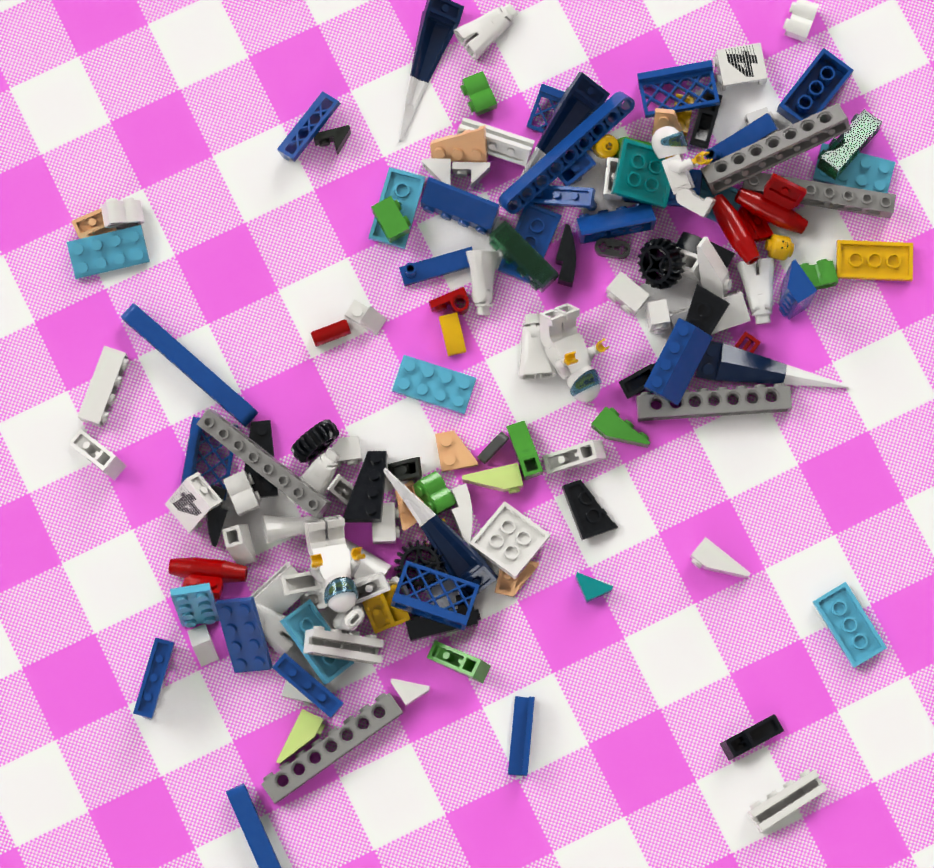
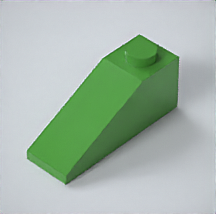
[427,640,491,684]

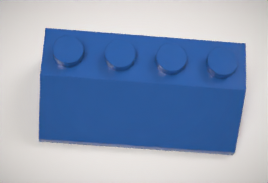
[421,177,500,235]
[575,202,656,244]
[778,259,817,320]
[644,318,713,406]

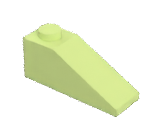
[462,463,523,494]
[276,709,325,764]

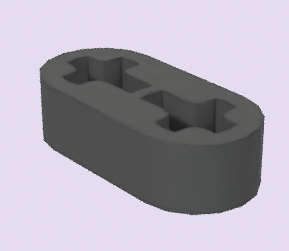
[594,238,631,259]
[477,432,509,464]

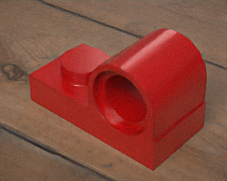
[429,287,469,315]

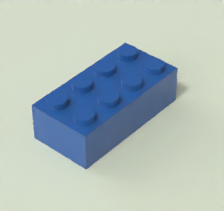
[776,48,854,124]

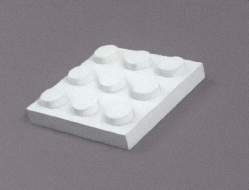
[469,501,551,579]

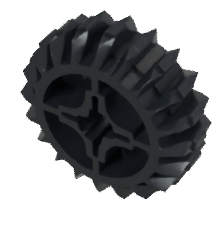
[636,238,686,289]
[291,419,340,463]
[394,540,446,592]

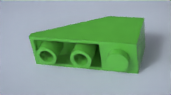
[591,407,651,448]
[506,421,543,480]

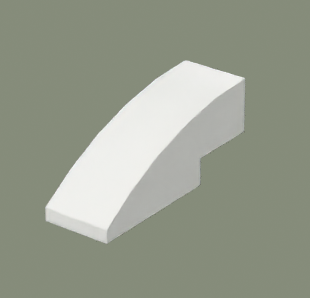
[451,483,473,544]
[281,571,322,596]

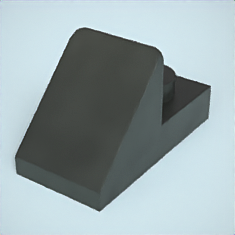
[314,125,351,155]
[388,457,422,483]

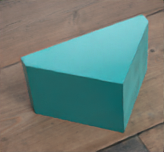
[575,572,613,603]

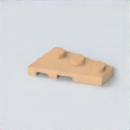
[430,125,488,162]

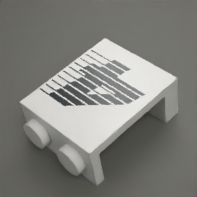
[712,43,768,91]
[165,472,222,533]

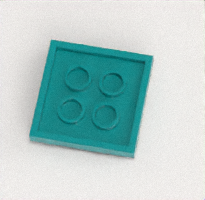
[611,138,671,209]

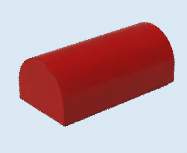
[311,319,351,347]

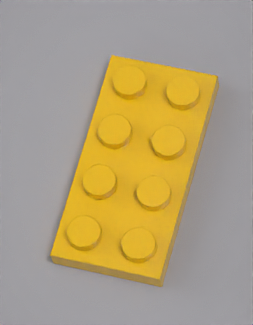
[836,240,913,282]

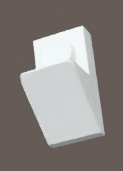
[452,162,490,189]
[344,299,387,335]
[300,588,330,610]

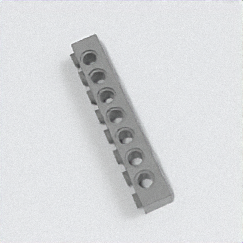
[700,103,851,195]
[742,173,896,219]
[636,383,792,421]
[197,409,332,518]
[261,693,403,804]

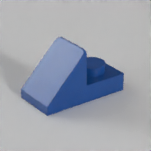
[558,152,596,186]

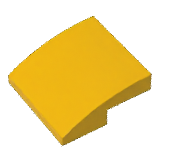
[362,584,411,634]

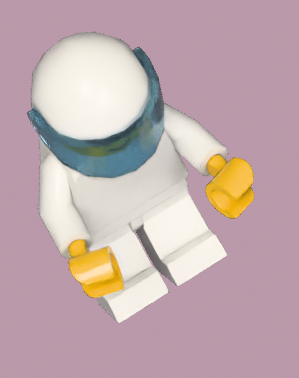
[651,126,716,218]
[539,303,610,403]
[303,515,366,613]

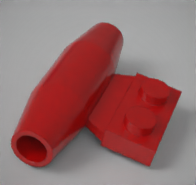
[734,173,808,234]
[712,194,774,265]
[169,557,248,599]

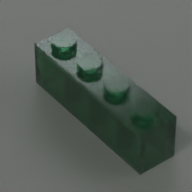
[817,109,882,180]
[489,220,559,293]

